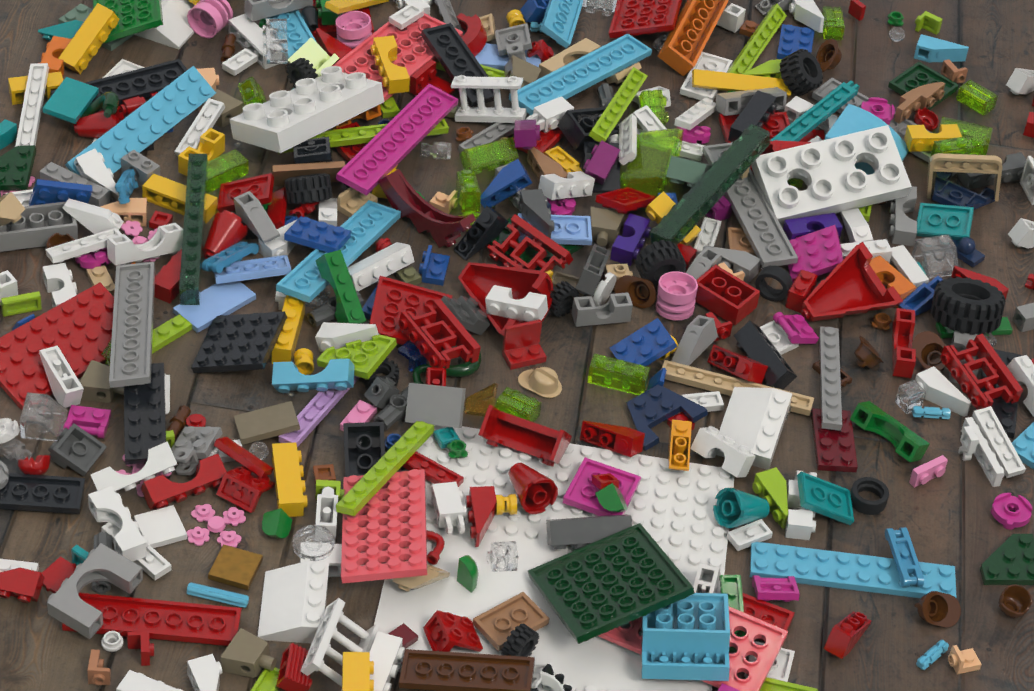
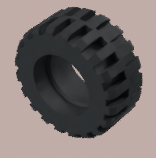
[931,277,1006,335]

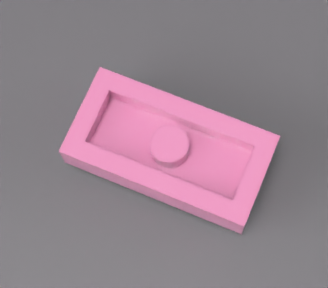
[340,400,377,431]
[909,455,948,488]

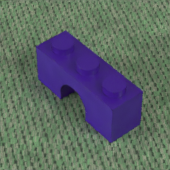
[610,213,652,266]
[783,213,842,240]

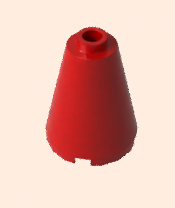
[74,106,124,139]
[202,210,248,259]
[508,463,558,514]

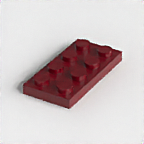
[811,408,858,473]

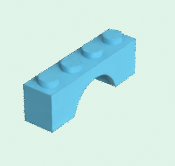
[272,359,355,393]

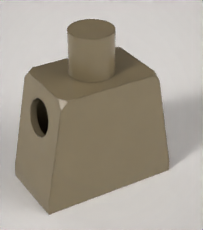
[505,55,541,90]
[203,89,243,127]
[589,207,624,246]
[80,360,124,403]
[220,628,277,678]

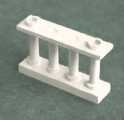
[451,75,527,123]
[301,598,379,691]

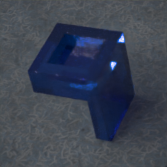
[398,340,427,373]

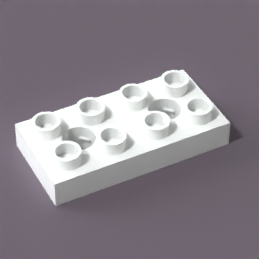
[230,66,384,153]
[751,125,912,226]

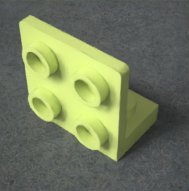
[288,38,339,78]

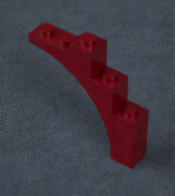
[378,169,476,248]

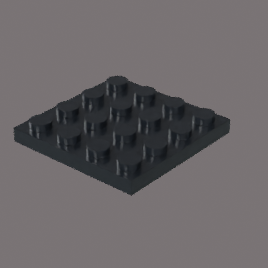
[191,311,287,373]

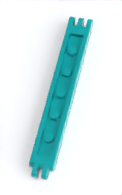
[770,80,860,141]

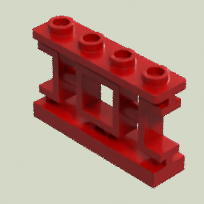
[487,214,573,272]
[399,299,481,369]
[940,334,1023,410]

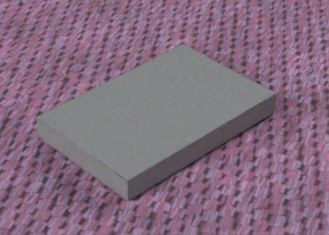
[405,383,466,428]

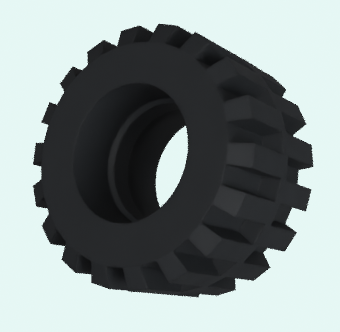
[780,49,823,96]
[285,173,333,204]
[635,240,687,290]

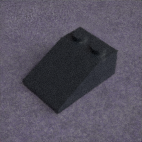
[558,107,619,151]
[582,142,620,193]
[343,422,385,477]

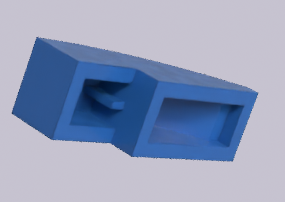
[898,276,943,316]

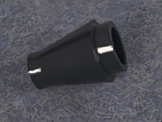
[301,6,318,31]

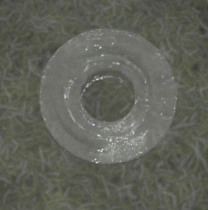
[889,27,905,42]
[249,442,269,460]

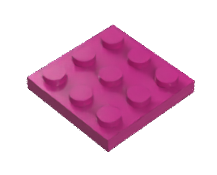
[788,225,844,283]
[563,457,641,516]

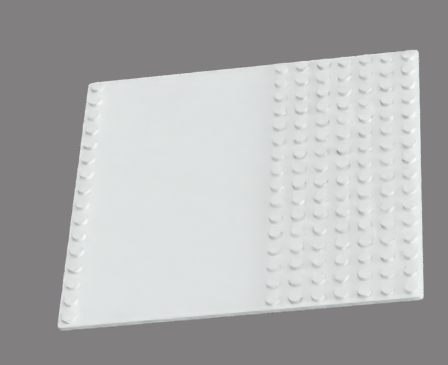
[369,425,735,691]

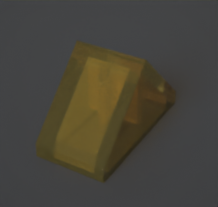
[463,382,498,417]

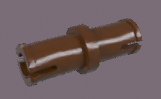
[221,33,236,63]
[166,405,191,439]

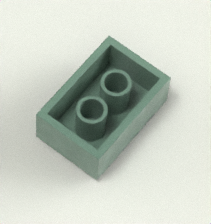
[666,156,712,188]

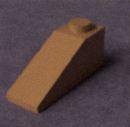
[527,147,568,182]

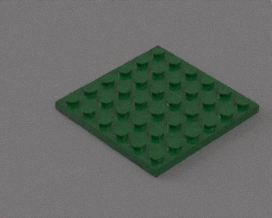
[528,523,695,644]

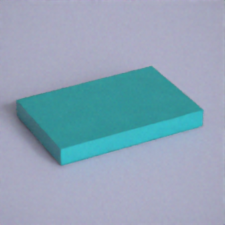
[43,77,99,124]
[916,203,974,240]
[797,471,854,525]

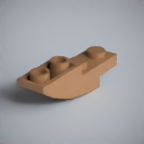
[894,82,945,124]

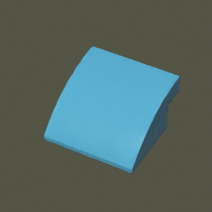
[825,104,909,175]
[642,593,730,681]

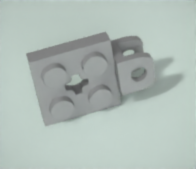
[495,23,532,61]
[171,426,223,475]

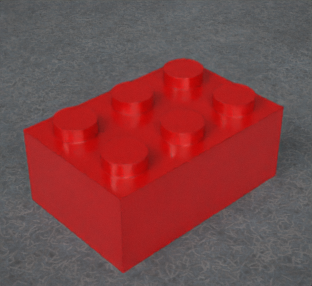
[695,264,760,326]

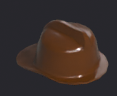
[816,39,842,72]
[614,275,657,308]
[912,331,946,371]
[854,336,884,369]
[914,591,961,627]

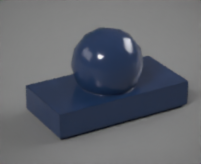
[945,237,985,268]

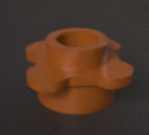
[456,127,474,142]
[871,313,892,331]

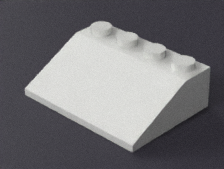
[134,0,195,50]
[716,387,792,470]
[258,561,329,644]

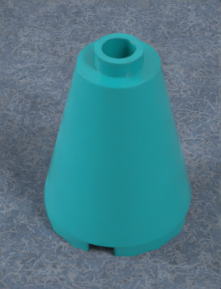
[713,488,770,529]

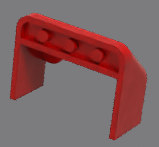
[478,405,572,467]

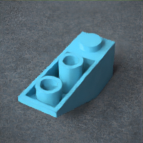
[914,34,969,63]

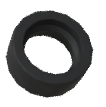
[755,265,793,302]
[850,477,889,515]

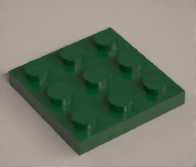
[888,62,959,110]

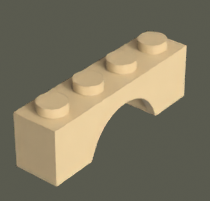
[539,38,601,78]

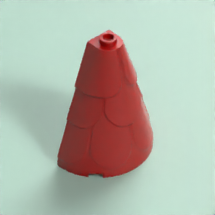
[801,242,903,322]
[458,262,553,336]

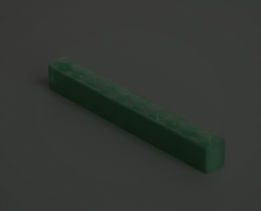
[650,124,770,246]
[179,154,208,305]

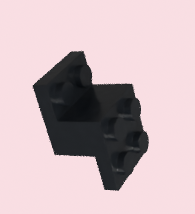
[293,137,333,164]

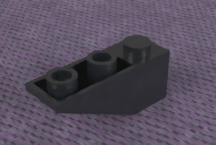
[454,206,509,261]

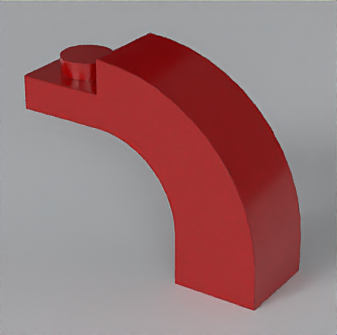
[456,13,487,57]

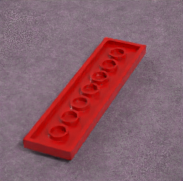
[62,593,242,646]

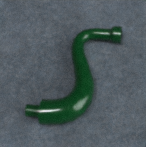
[80,91,119,118]
[412,352,481,384]

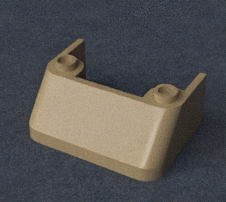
[927,153,1002,201]

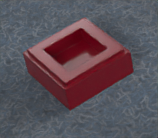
[388,623,418,649]

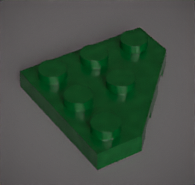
[0,145,37,190]
[980,534,1034,585]

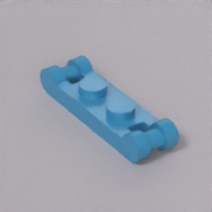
[115,169,139,204]
[202,241,259,273]
[885,527,924,587]

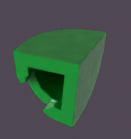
[595,483,627,513]
[262,508,292,539]
[457,555,479,593]

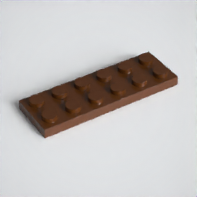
[399,649,535,691]

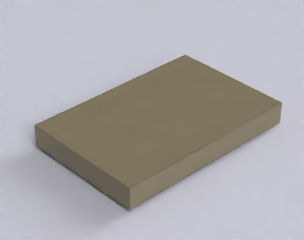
[234,401,300,445]

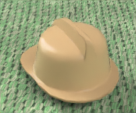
[518,367,562,398]

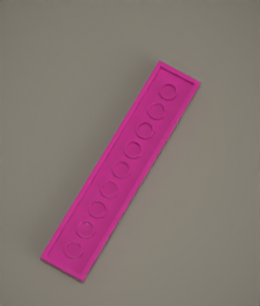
[336,84,459,196]

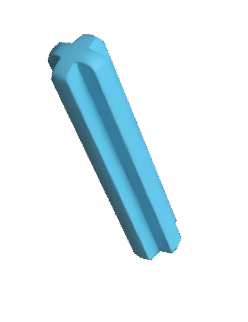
[187,582,249,608]

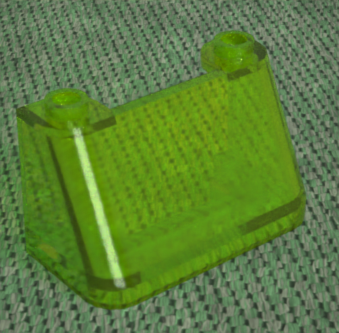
[620,128,684,197]

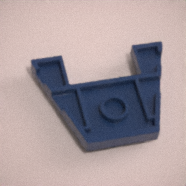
[932,172,1000,210]
[626,384,708,451]

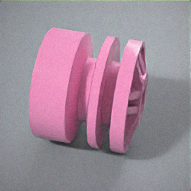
[187,0,233,38]
[335,11,372,49]
[655,271,698,320]

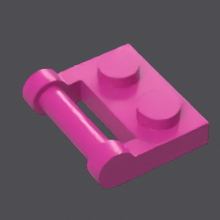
[773,312,819,344]
[63,405,111,439]
[752,575,800,602]

